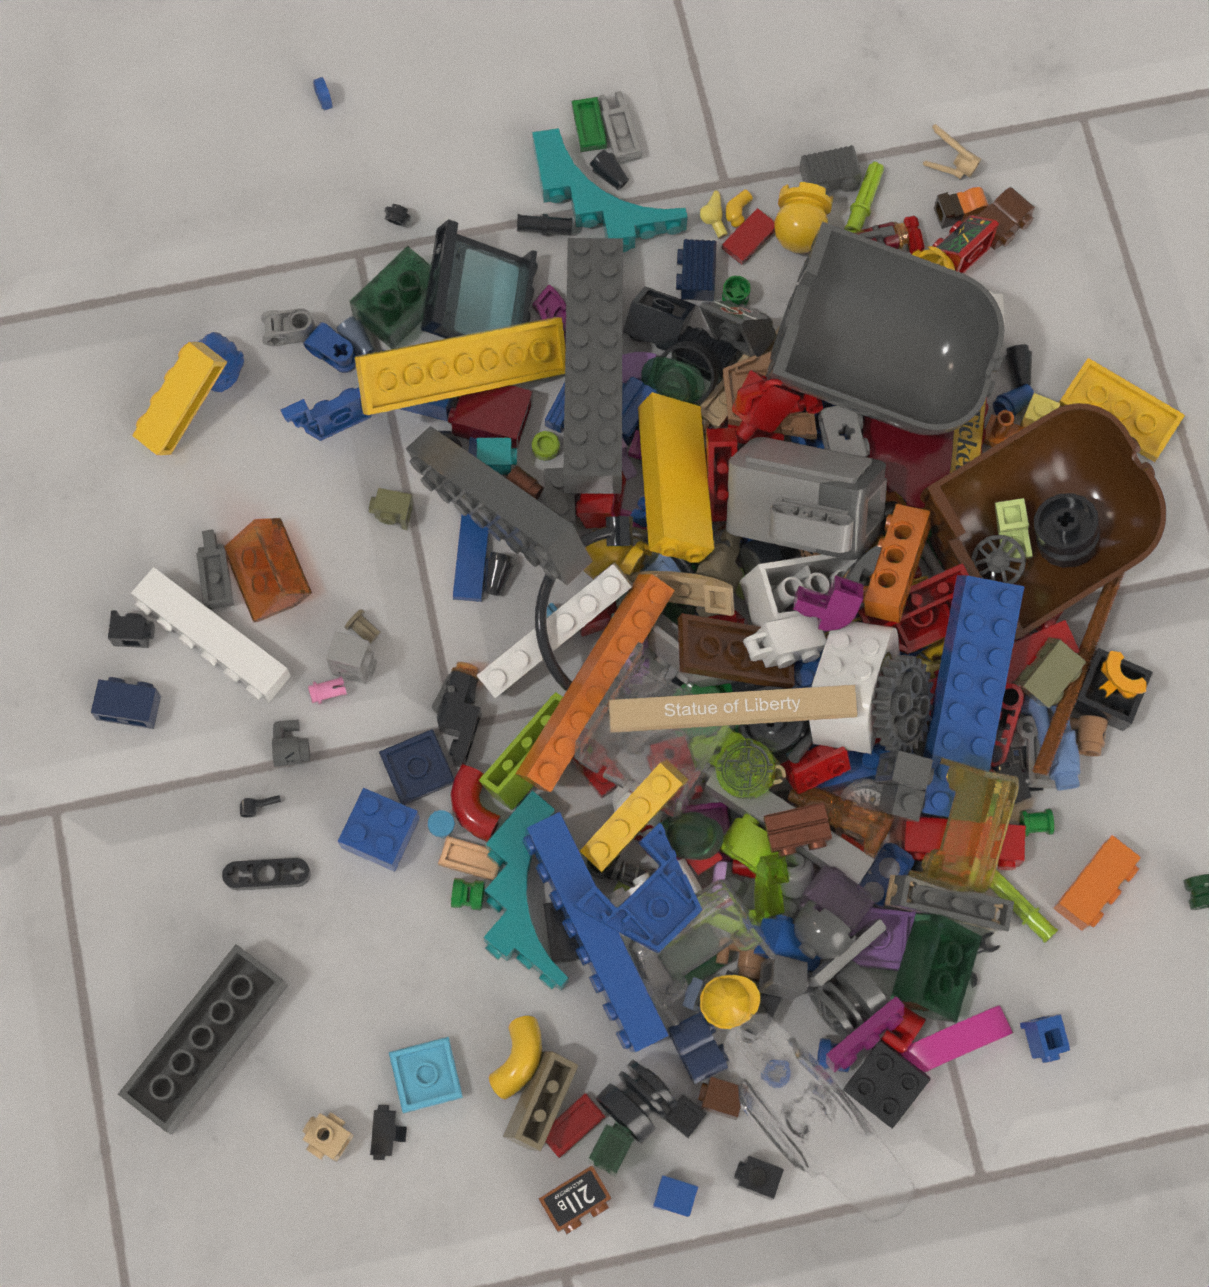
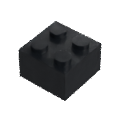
[1072,648,1153,731]

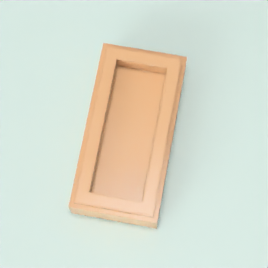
[438,836,500,881]

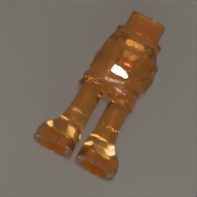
[787,787,894,858]

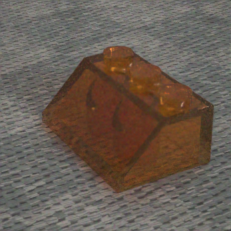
[224,518,312,623]

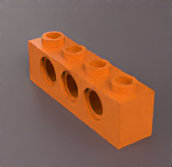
[862,504,931,623]

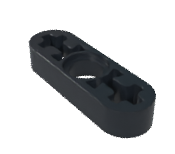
[222,858,311,891]

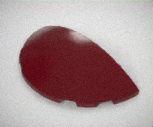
[861,415,954,509]

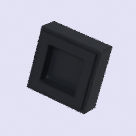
[665,1094,707,1138]

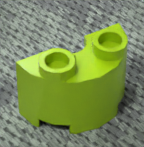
[716,814,782,881]

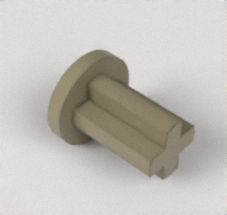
[344,609,381,644]

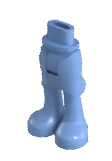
[1021,695,1081,791]

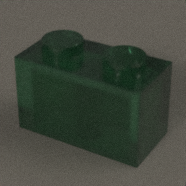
[588,1123,634,1177]

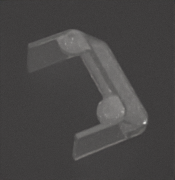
[629,879,777,1026]

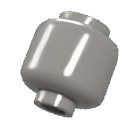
[775,853,815,898]

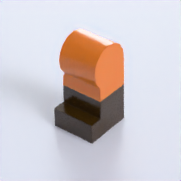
[934,187,989,229]

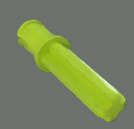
[844,161,884,233]
[982,868,1058,943]

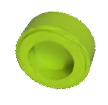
[532,431,560,461]

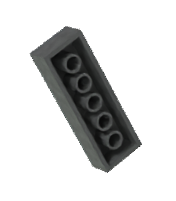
[118,944,288,1135]

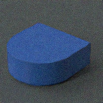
[313,77,333,111]

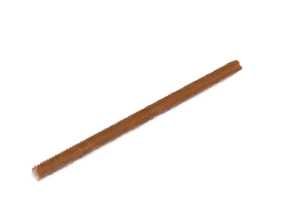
[1032,573,1125,776]

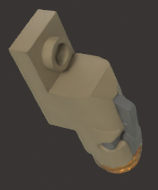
[696,524,743,617]

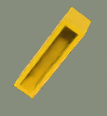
[132,342,227,456]
[580,759,688,872]

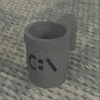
[272,719,310,767]

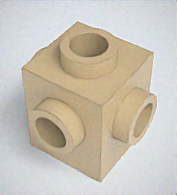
[302,1112,354,1162]

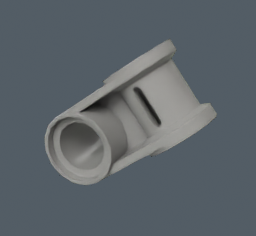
[261,308,316,346]

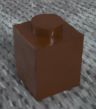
[697,1077,746,1120]

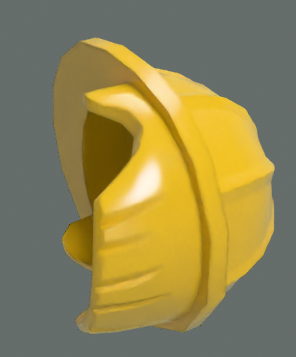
[700,975,760,1029]

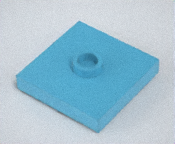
[389,1037,463,1114]

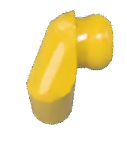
[726,189,753,228]

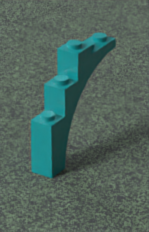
[532,128,688,253]
[483,790,569,991]

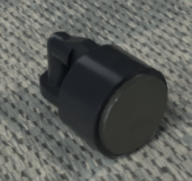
[738,539,799,575]

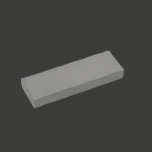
[809,919,886,987]

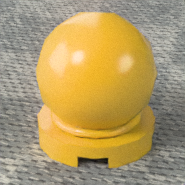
[774,182,833,254]
[584,527,652,579]

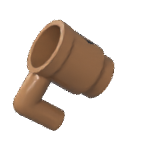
[1069,715,1108,757]
[716,937,767,981]

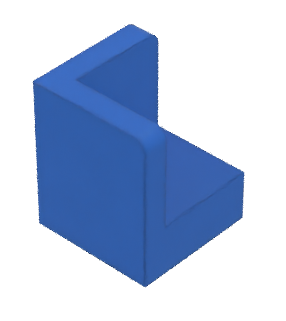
[653,1175,698,1217]

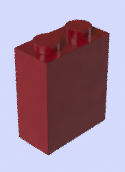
[448,385,533,450]

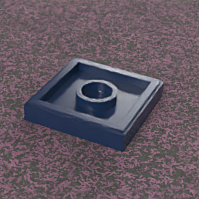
[379,729,454,805]

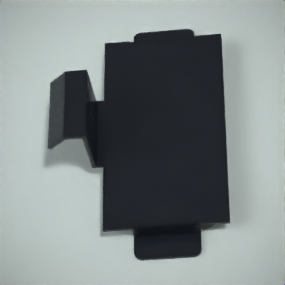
[370,1105,407,1160]

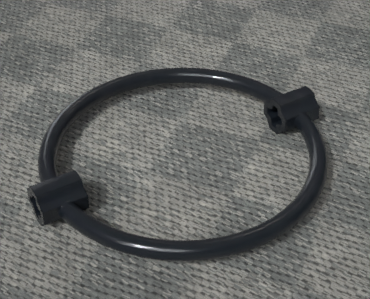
[535,516,699,712]

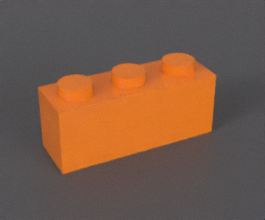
[1053,835,1141,931]

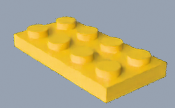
[1059,358,1185,462]

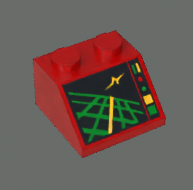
[932,215,999,274]

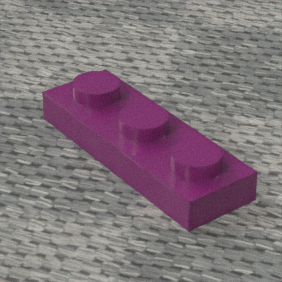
[826,996,904,1073]

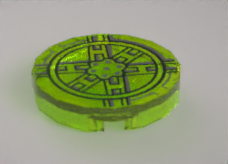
[716,738,776,799]

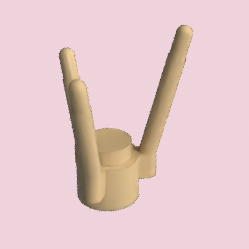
[923,124,981,179]

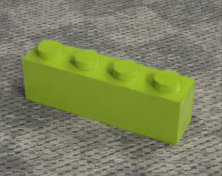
[479,692,563,811]

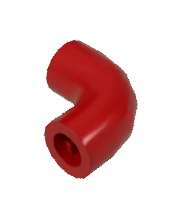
[450,764,501,842]

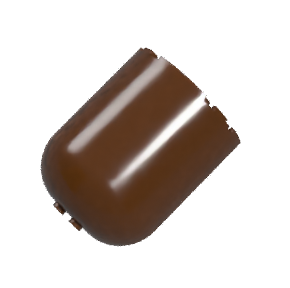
[920,403,1166,640]

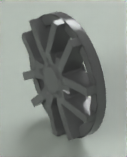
[971,535,1026,584]

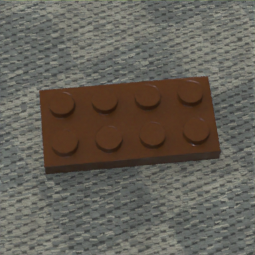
[678,613,795,689]

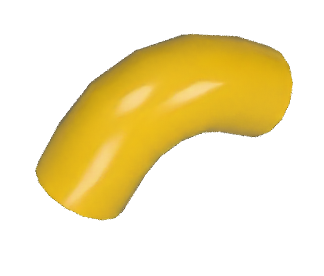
[489,1016,543,1100]

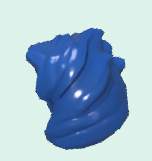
[198,332,244,392]

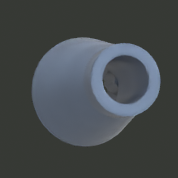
[336,316,375,356]

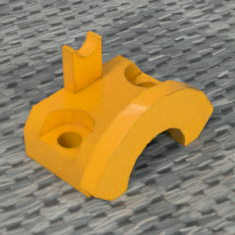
[1099,651,1147,699]

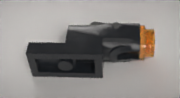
[432,662,482,768]

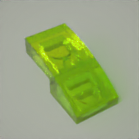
[754,853,789,918]

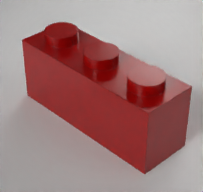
[706,428,737,522]

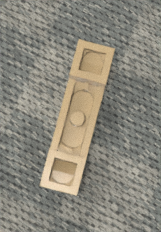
[626,571,734,616]

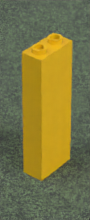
[638,392,714,564]

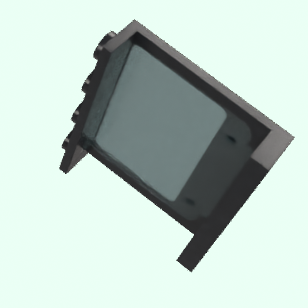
[421,219,538,339]

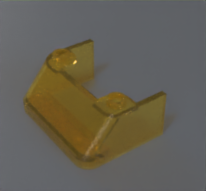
[908,758,1019,893]

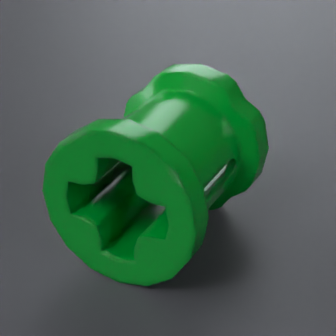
[1019,808,1055,837]

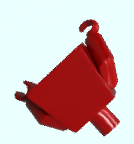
[732,370,823,441]

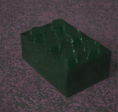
[349,246,431,349]
[890,913,982,1023]

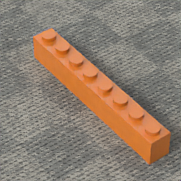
[516,574,675,792]

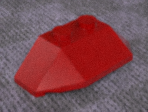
[857,563,969,655]

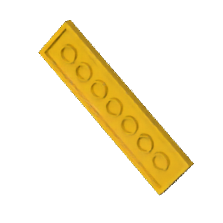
[355,317,566,415]

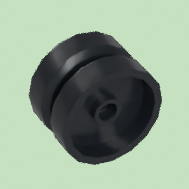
[1034,493,1100,568]
[739,686,810,755]

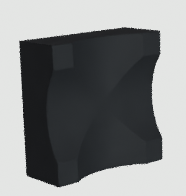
[843,1040,931,1129]

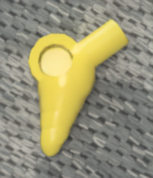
[700,190,728,239]

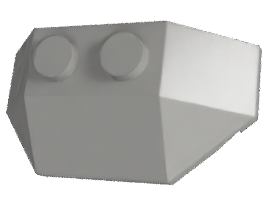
[648,613,738,688]

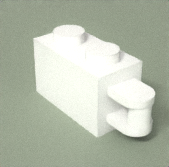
[743,615,827,668]

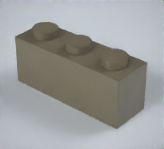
[502,1051,579,1151]

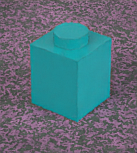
[477,438,517,475]

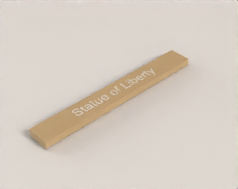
[609,685,857,733]

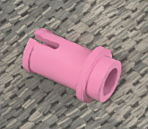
[308,676,347,704]

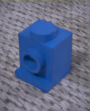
[1020,1014,1070,1063]

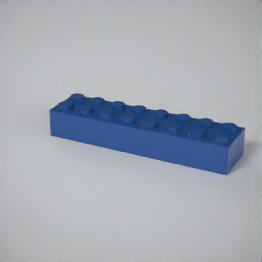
[919,575,1024,823]
[522,812,669,1053]

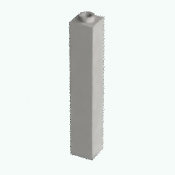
[703,762,875,889]

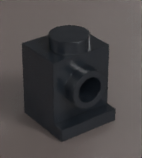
[108,610,155,648]

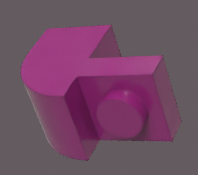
[793,575,863,631]

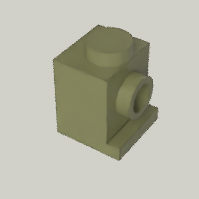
[369,488,414,530]

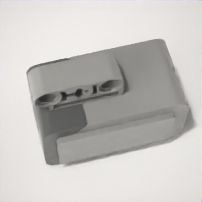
[726,437,887,560]

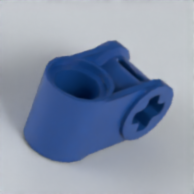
[303,322,356,373]

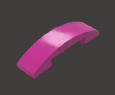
[897,1005,1013,1073]

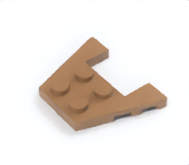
[723,348,817,440]

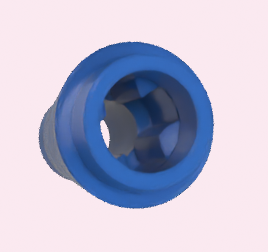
[993,384,1034,418]

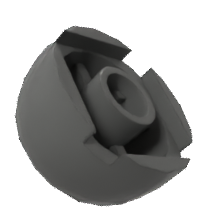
[794,900,857,960]

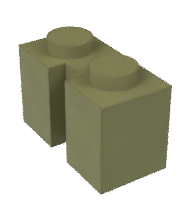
[1013,637,1086,708]

